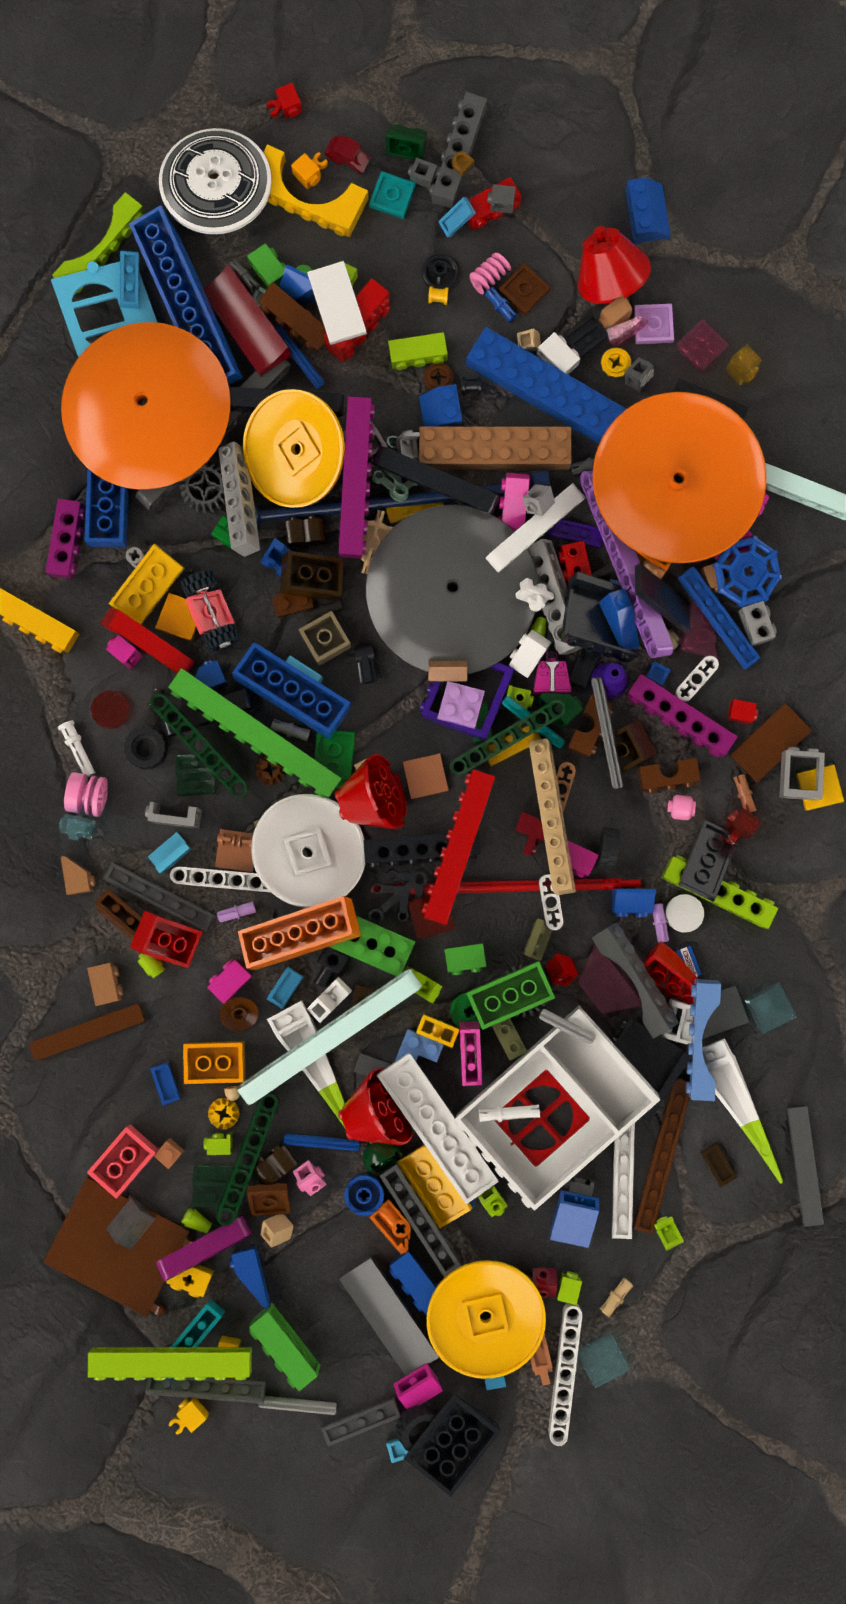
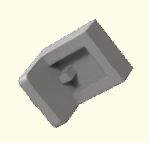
[396,430,420,460]

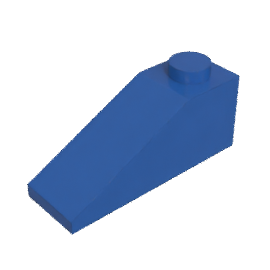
[599,589,640,651]
[229,1245,270,1309]

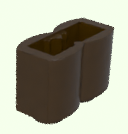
[285,515,325,547]
[253,1144,299,1185]

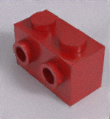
[558,541,592,583]

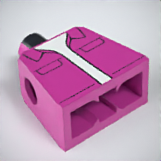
[533,651,571,694]

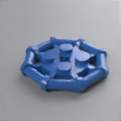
[713,535,782,607]

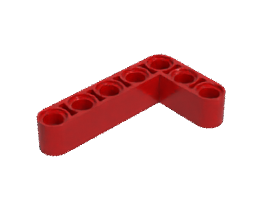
[100,607,195,674]

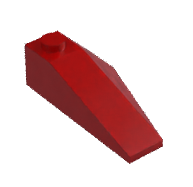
[642,941,698,1004]

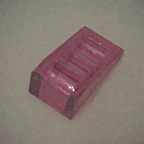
[606,316,649,347]

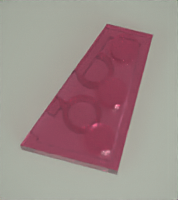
[680,599,718,659]

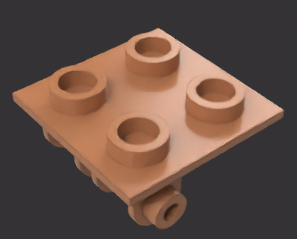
[215,829,254,872]

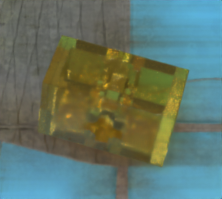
[726,344,762,386]

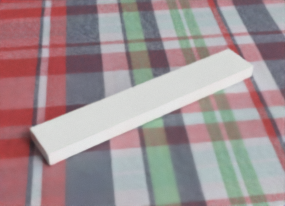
[611,1123,635,1239]

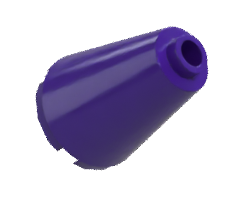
[591,661,629,699]

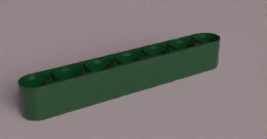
[150,694,249,797]
[450,699,569,775]
[216,1093,278,1226]

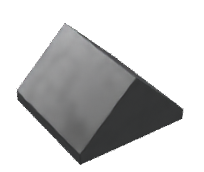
[106,1195,156,1249]

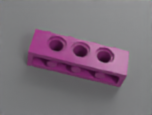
[46,499,86,580]

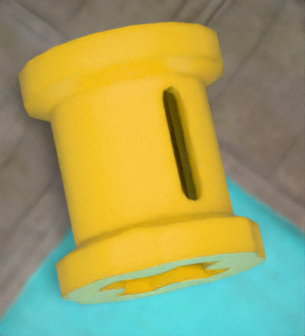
[428,286,448,305]

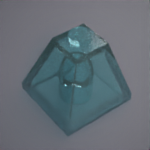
[744,982,797,1034]

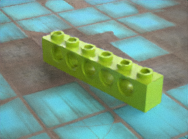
[661,855,778,929]

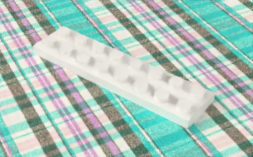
[377,1052,499,1204]

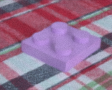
[634,304,674,344]
[437,681,485,729]

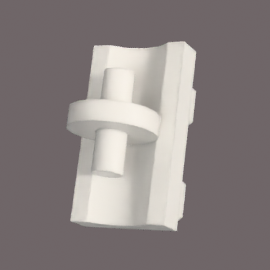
[515,578,554,612]

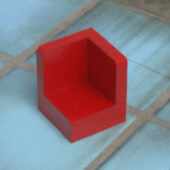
[546,953,578,987]

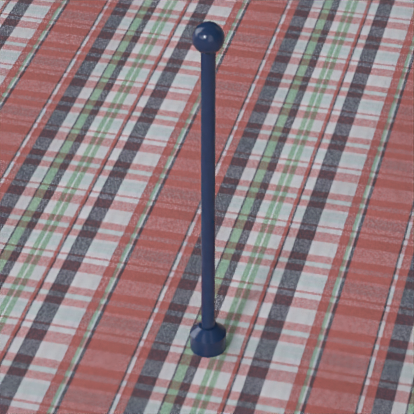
[254,470,550,527]

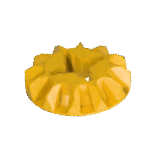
[601,348,631,378]
[208,1098,239,1130]

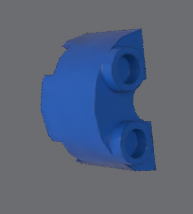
[260,538,292,577]

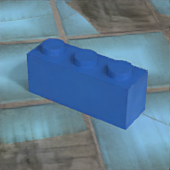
[389,1248,437,1314]

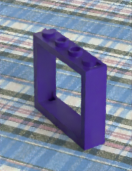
[420,663,514,742]

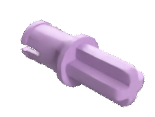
[217,901,256,922]
[652,904,669,943]

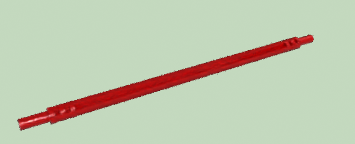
[371,878,641,895]

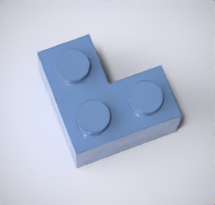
[394,1028,444,1062]

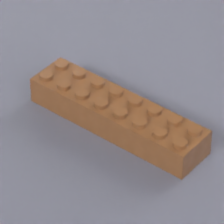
[419,427,571,471]

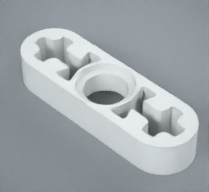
[675,656,719,702]
[539,874,563,930]

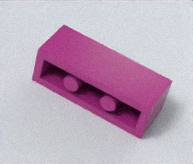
[498,473,530,532]
[459,1021,482,1086]

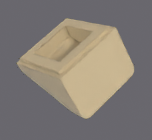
[517,328,541,351]

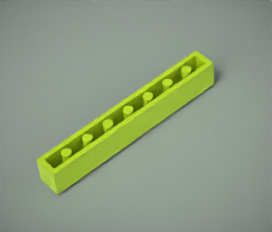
[88,1347,252,1381]

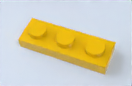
[488,726,541,767]

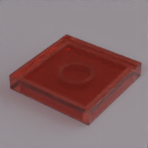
[408,895,455,939]

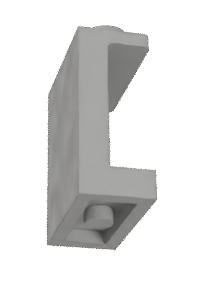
[145,801,202,829]

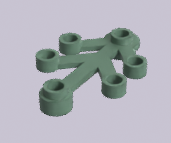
[370,436,418,502]

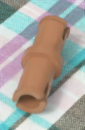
[733,774,757,814]

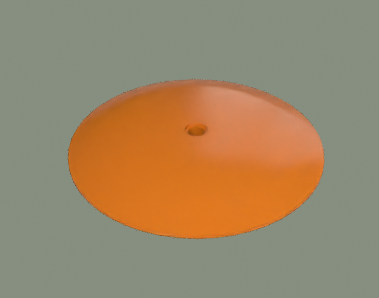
[61,322,231,489]
[592,392,766,563]

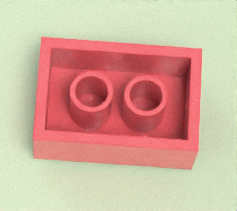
[87,1124,159,1199]

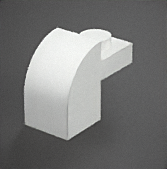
[307,977,352,1023]

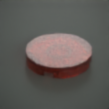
[90,691,130,729]

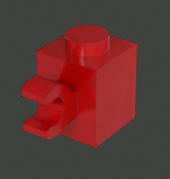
[266,83,302,119]

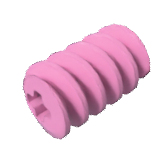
[470,252,511,294]

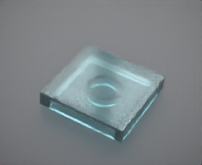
[578,1333,630,1388]

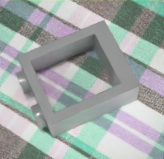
[779,747,825,801]

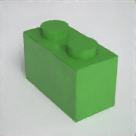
[247,243,286,289]
[444,943,486,976]

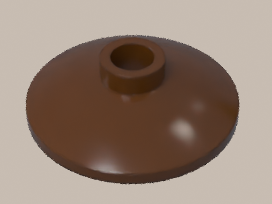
[220,997,259,1031]

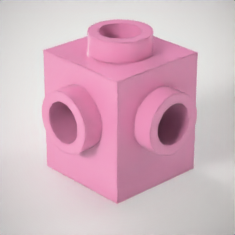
[293,1160,327,1196]

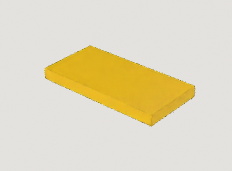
[108,544,185,625]
[397,1144,472,1229]

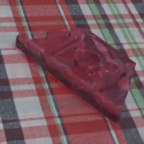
[577,946,642,1014]

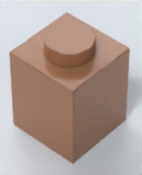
[154,1138,185,1169]

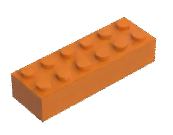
[238,896,361,970]

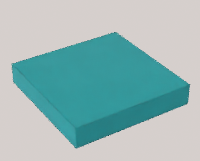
[369,171,416,219]

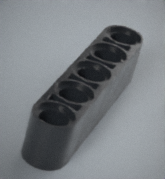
[160,689,255,738]

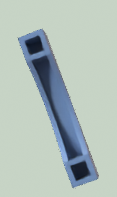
[686,979,721,1101]

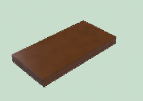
[729,703,812,783]

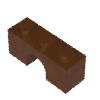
[567,695,614,758]
[637,758,701,794]

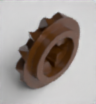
[424,363,453,390]
[255,755,286,785]

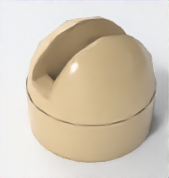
[224,1086,240,1101]

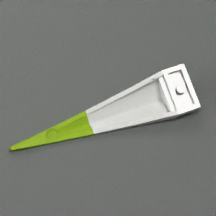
[267,1001,345,1128]
[690,1038,783,1184]

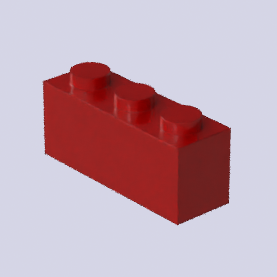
[467,177,521,230]

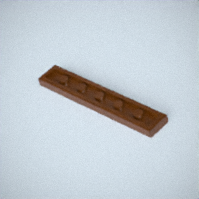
[29,1003,146,1061]

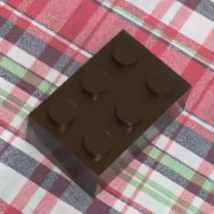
[280,551,343,600]

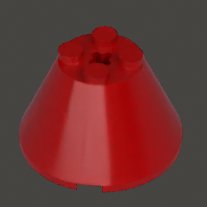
[577,226,651,304]
[335,754,407,829]
[339,1068,414,1145]

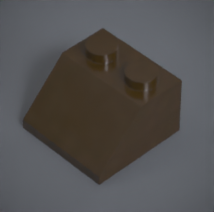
[600,720,657,772]

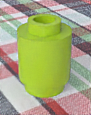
[137,953,165,979]

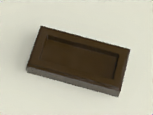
[700,1142,737,1187]

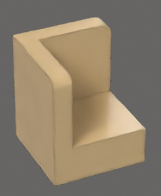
[260,1214,293,1248]

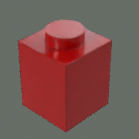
[727,699,758,725]

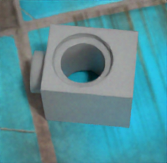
[523,484,555,516]

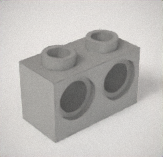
[738,601,777,647]

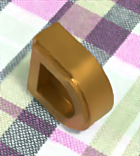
[452,152,475,176]

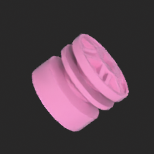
[64,772,108,817]

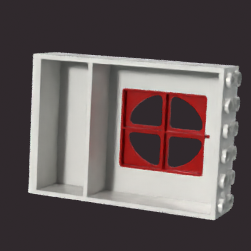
[454,1005,660,1211]

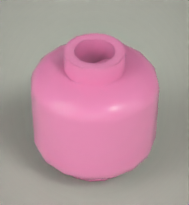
[667,795,696,821]

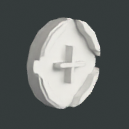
[665,894,704,933]

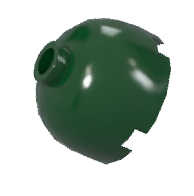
[363,1142,403,1175]

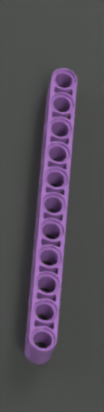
[580,471,673,658]

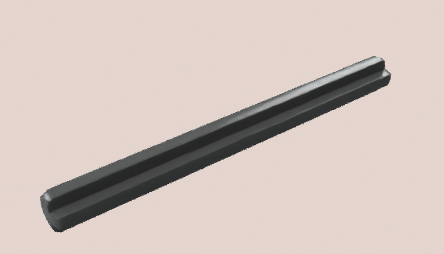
[591,677,624,789]

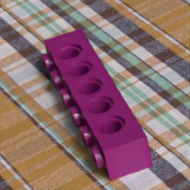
[626,674,737,758]

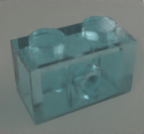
[59,814,96,841]

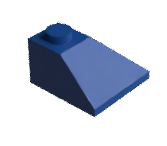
[279,264,316,306]

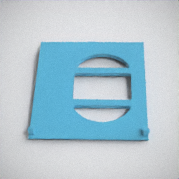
[51,261,157,358]

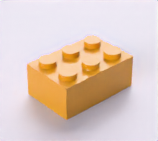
[183,1041,246,1084]

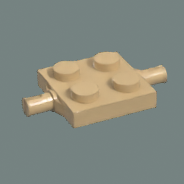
[361,510,393,574]

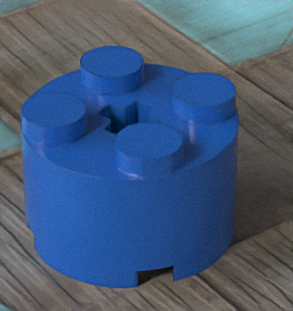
[344,1172,384,1216]

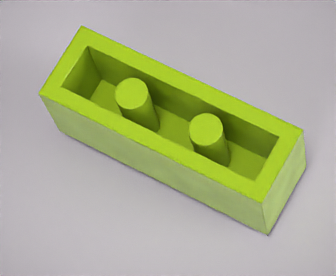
[388,332,447,370]

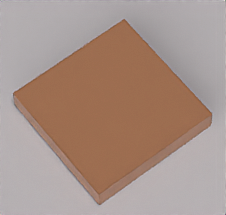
[403,754,449,800]

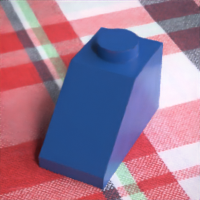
[195,660,228,690]

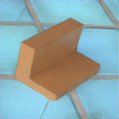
[428,660,468,681]

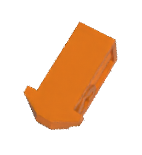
[368,1198,411,1254]

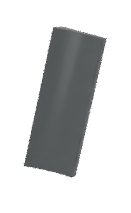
[339,1255,439,1376]

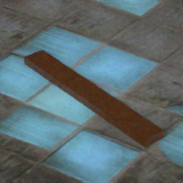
[633,1078,690,1235]

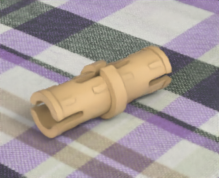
[600,1278,634,1317]

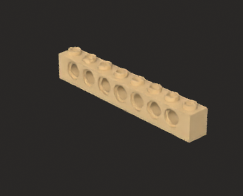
[529,738,576,896]

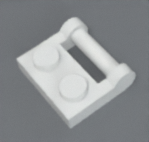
[661,999,693,1045]

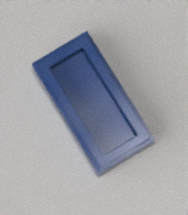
[150,1062,182,1106]

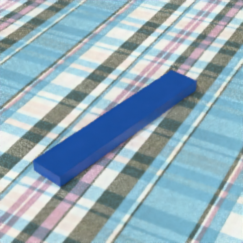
[677,566,760,670]

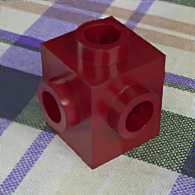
[528,1267,557,1298]

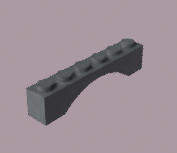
[591,922,679,1039]

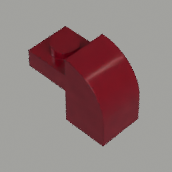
[324,136,370,174]
[514,812,544,857]

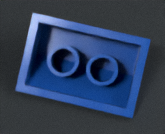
[625,178,671,244]

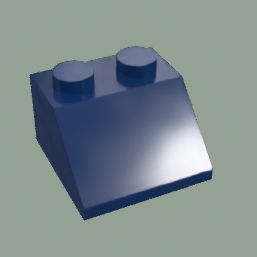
[419,384,462,427]
[612,889,656,917]

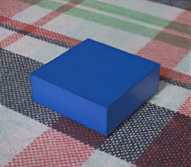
[645,661,671,687]

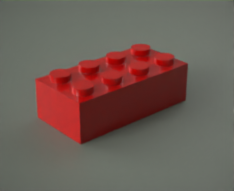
[324,278,391,363]

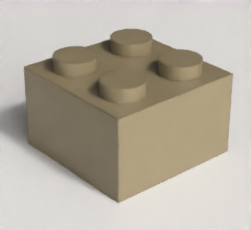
[298,611,352,666]

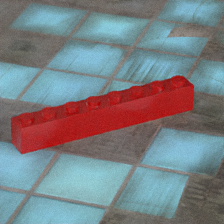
[421,769,495,925]

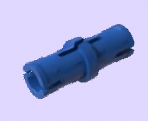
[485,287,517,323]

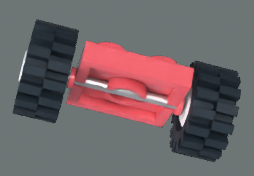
[181,570,241,652]

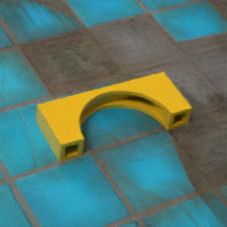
[263,144,369,238]

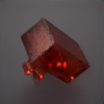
[725,808,762,845]

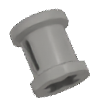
[126,547,144,568]

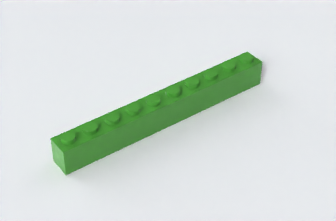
[168,668,342,798]

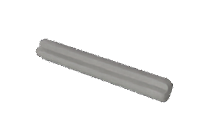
[258,1396,337,1415]

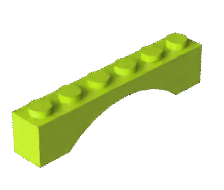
[52,192,145,294]

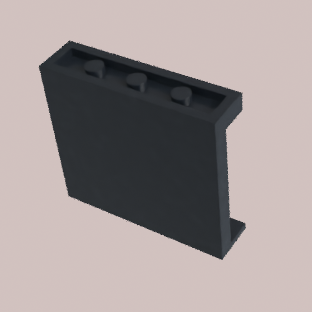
[561,572,639,663]
[611,1016,691,1123]

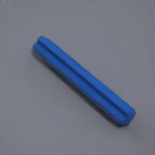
[274,324,325,389]
[284,1134,361,1151]

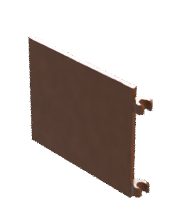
[43,1177,194,1317]

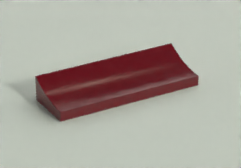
[204,264,291,377]

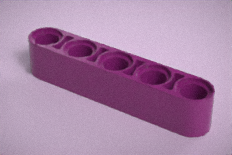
[156,1216,252,1281]

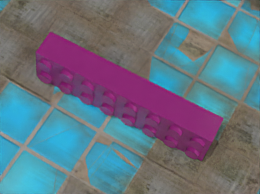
[339,396,375,559]

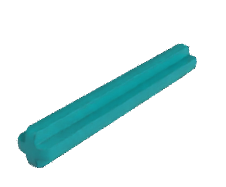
[502,696,565,748]

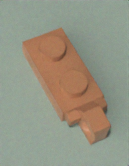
[530,1334,553,1386]

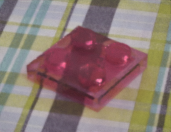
[675,319,729,373]

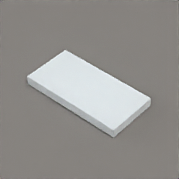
[307,261,367,345]

